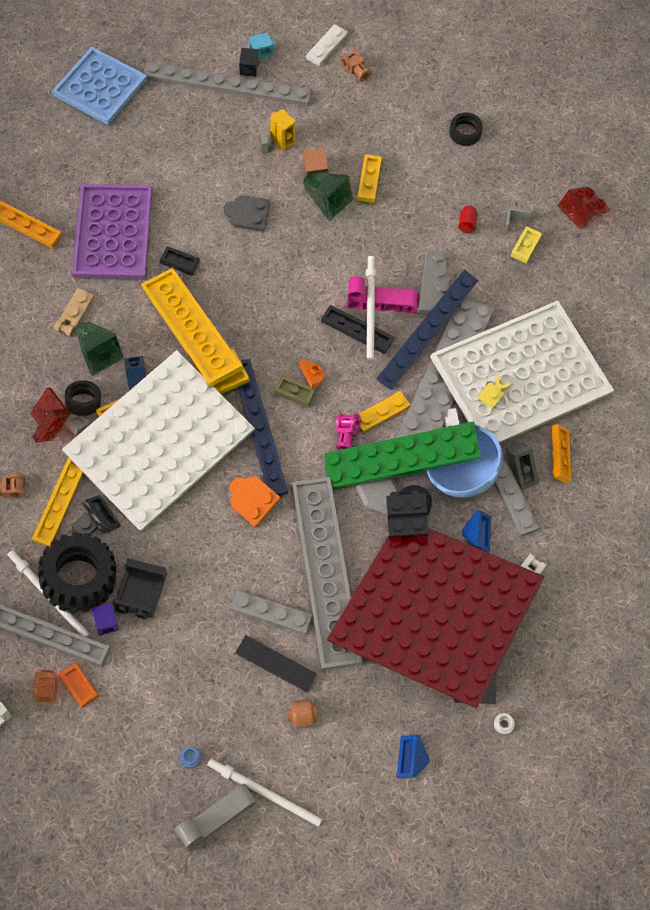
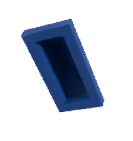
[462,510,491,553]
[397,735,429,778]

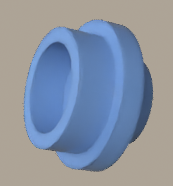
[180,746,201,768]

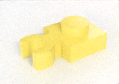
[477,375,510,409]

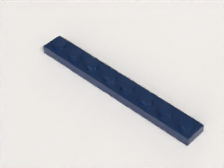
[376,269,479,390]
[239,359,288,496]

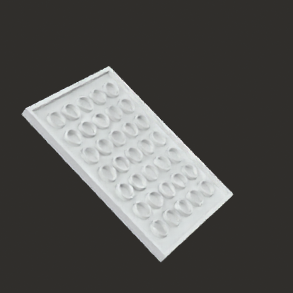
[430,301,614,444]
[62,350,255,532]

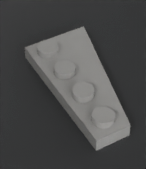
[417,249,449,314]

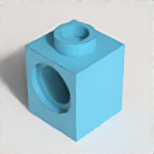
[249,32,275,59]

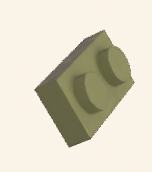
[274,375,316,407]

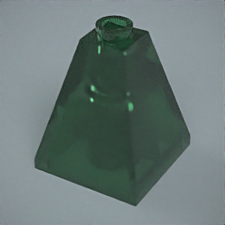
[303,173,353,221]
[75,321,124,376]

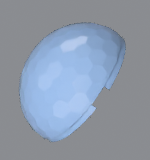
[427,425,503,498]

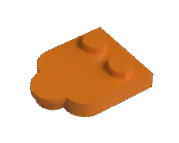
[230,476,281,527]

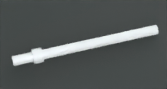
[366,256,377,360]
[7,550,91,638]
[207,758,323,827]

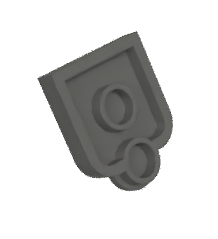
[223,195,270,232]

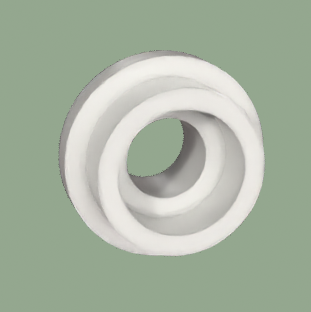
[494,713,515,734]

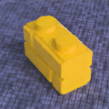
[270,109,295,150]

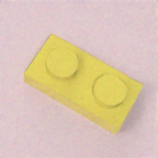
[511,226,542,264]

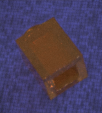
[33,670,58,702]

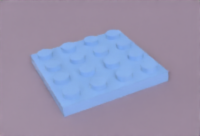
[52,47,147,125]

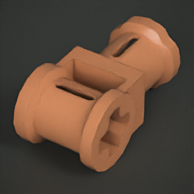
[340,49,372,82]
[0,474,25,498]

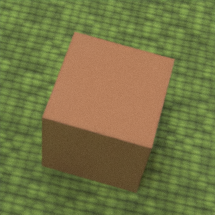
[302,148,328,176]

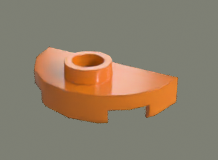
[299,360,325,389]

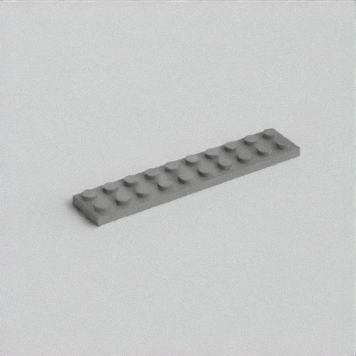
[396,298,494,438]
[292,477,362,670]

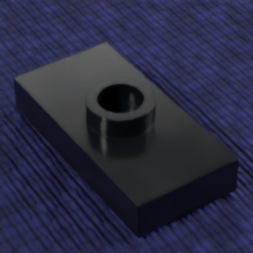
[160,246,200,276]
[82,495,121,534]

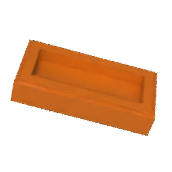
[59,663,99,708]

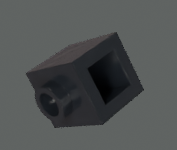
[239,48,259,76]

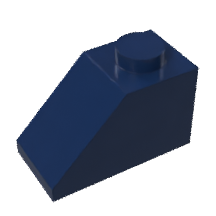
[125,356,146,390]

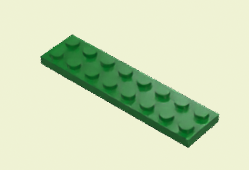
[324,421,482,490]

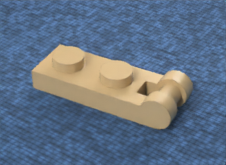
[54,288,95,337]

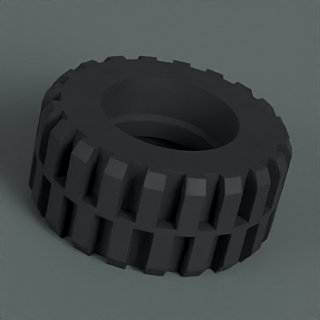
[38,532,116,613]

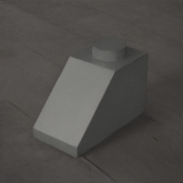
[505,442,539,489]

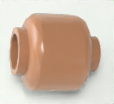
[287,699,318,728]

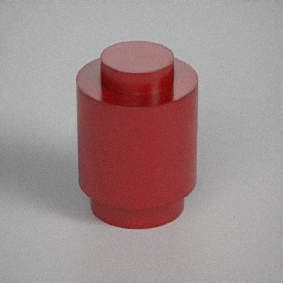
[458,206,478,233]

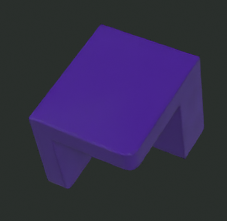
[91,603,119,636]

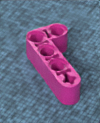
[347,276,419,313]

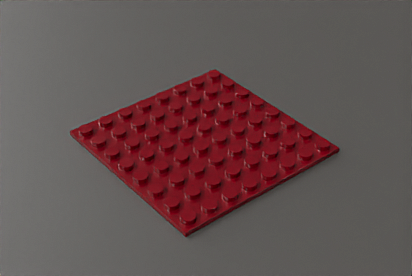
[327,528,544,709]

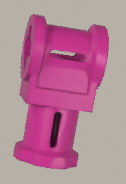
[336,413,361,450]

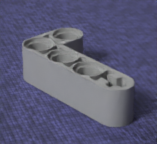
[174,784,257,852]

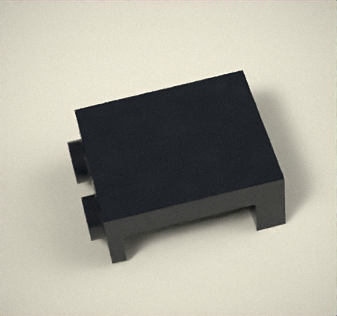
[112,558,167,619]

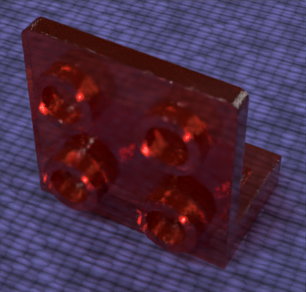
[557,186,610,229]
[31,387,71,443]

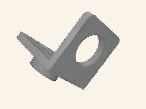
[504,207,532,234]

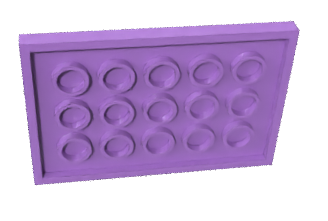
[72,184,152,279]

